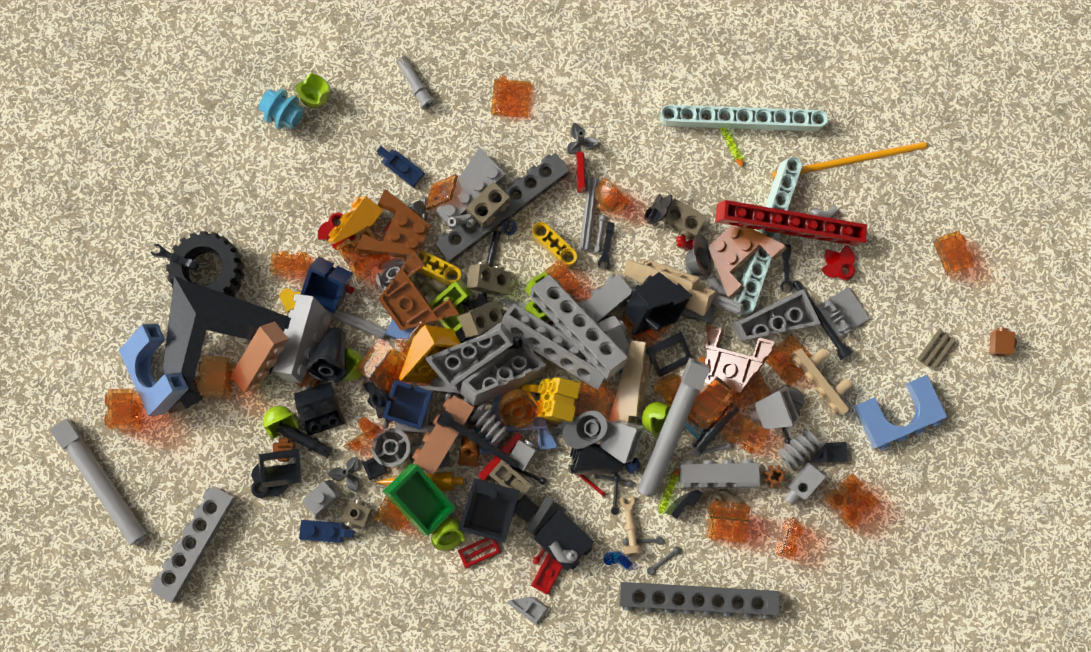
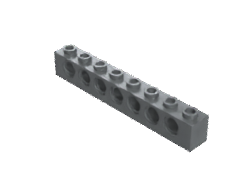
[435,153,569,264]
[619,582,779,619]

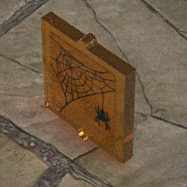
[426,174,458,210]

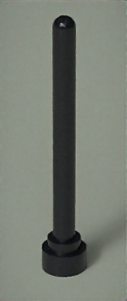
[793,280,853,360]
[436,410,520,468]

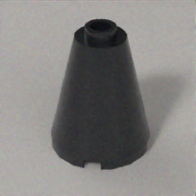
[307,327,346,383]
[568,442,624,474]

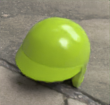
[295,73,330,108]
[341,347,366,381]
[642,402,671,439]
[263,405,298,440]
[430,517,465,551]

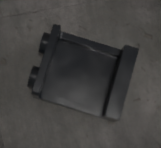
[532,509,594,571]

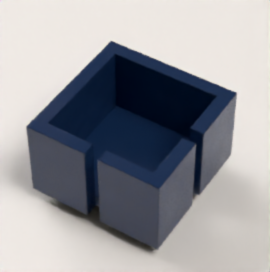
[300,256,353,313]
[382,380,434,429]

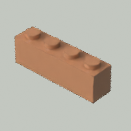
[231,322,288,393]
[412,395,474,475]

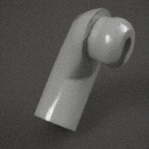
[810,205,839,218]
[448,214,476,228]
[707,275,728,296]
[549,541,578,564]

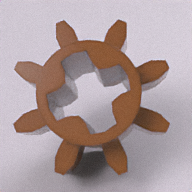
[273,438,295,462]
[762,465,787,488]

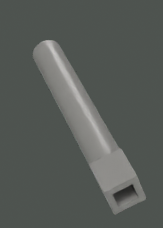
[638,357,710,497]
[50,419,147,546]

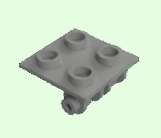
[817,287,869,338]

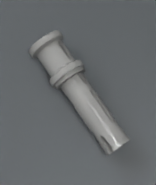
[396,56,436,110]

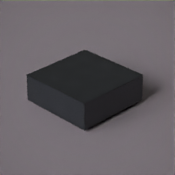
[362,457,388,481]
[514,495,540,523]

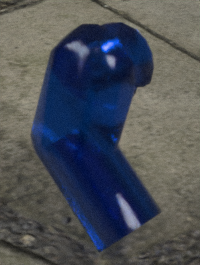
[603,551,633,570]

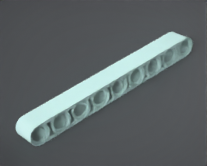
[660,105,828,131]
[734,157,802,315]

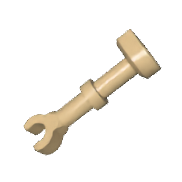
[620,496,642,555]

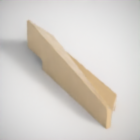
[624,259,716,316]
[609,341,650,424]

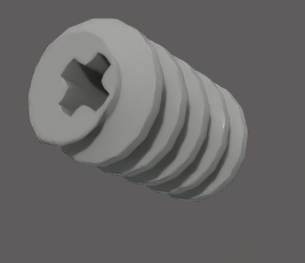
[470,402,510,445]
[778,430,823,470]

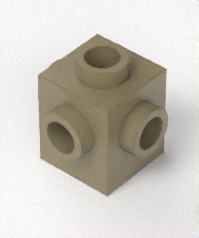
[340,499,373,529]

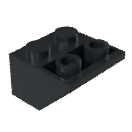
[294,381,345,436]

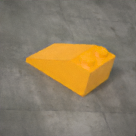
[399,325,461,384]

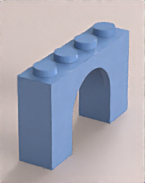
[119,324,188,416]
[853,375,947,450]

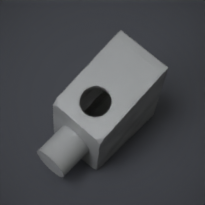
[750,387,800,429]
[600,419,645,463]
[784,462,825,506]
[302,480,344,519]

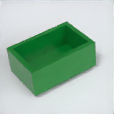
[382,464,456,536]

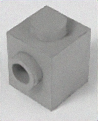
[510,439,539,471]

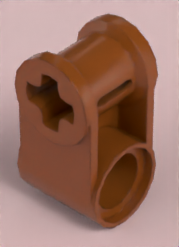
[458,433,480,467]

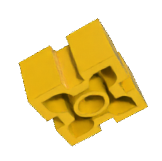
[534,378,580,422]

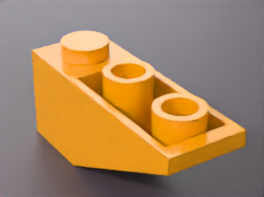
[327,196,383,244]

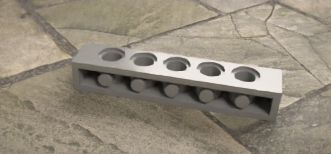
[530,275,628,379]
[502,303,606,390]
[151,486,236,603]

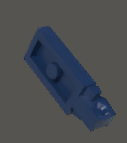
[376,146,425,189]
[299,520,355,543]

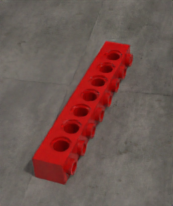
[715,200,867,246]

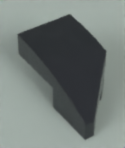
[811,442,848,463]
[665,490,703,519]

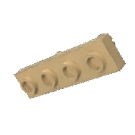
[790,348,853,415]

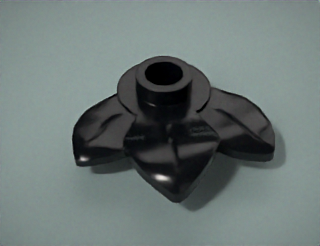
[644,194,673,225]
[363,382,389,419]
[251,463,288,498]

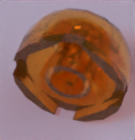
[594,177,631,214]
[654,374,681,406]
[498,389,538,429]

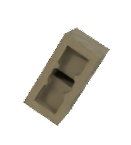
[466,181,510,228]
[662,198,707,239]
[466,262,512,296]
[458,300,503,338]
[489,460,532,502]

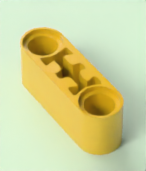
[532,222,577,268]
[416,250,461,287]

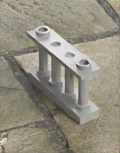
[395,382,474,438]

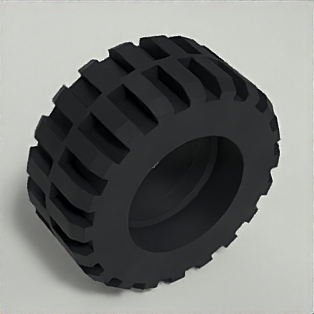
[166,231,244,296]

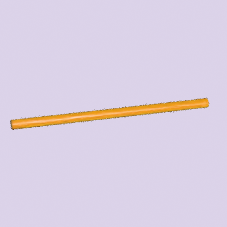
[772,142,927,180]

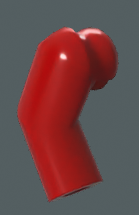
[676,235,694,250]

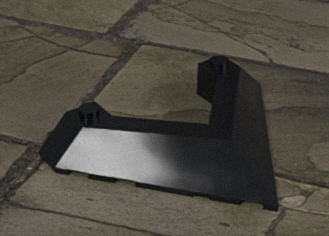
[161,276,291,414]

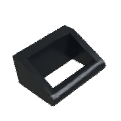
[645,332,693,378]
[258,449,301,488]

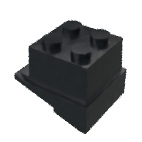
[623,272,692,335]
[458,478,520,543]

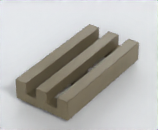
[917,328,955,370]

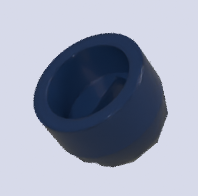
[502,220,517,235]
[624,457,640,474]

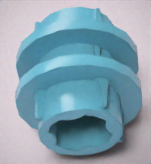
[258,89,304,130]

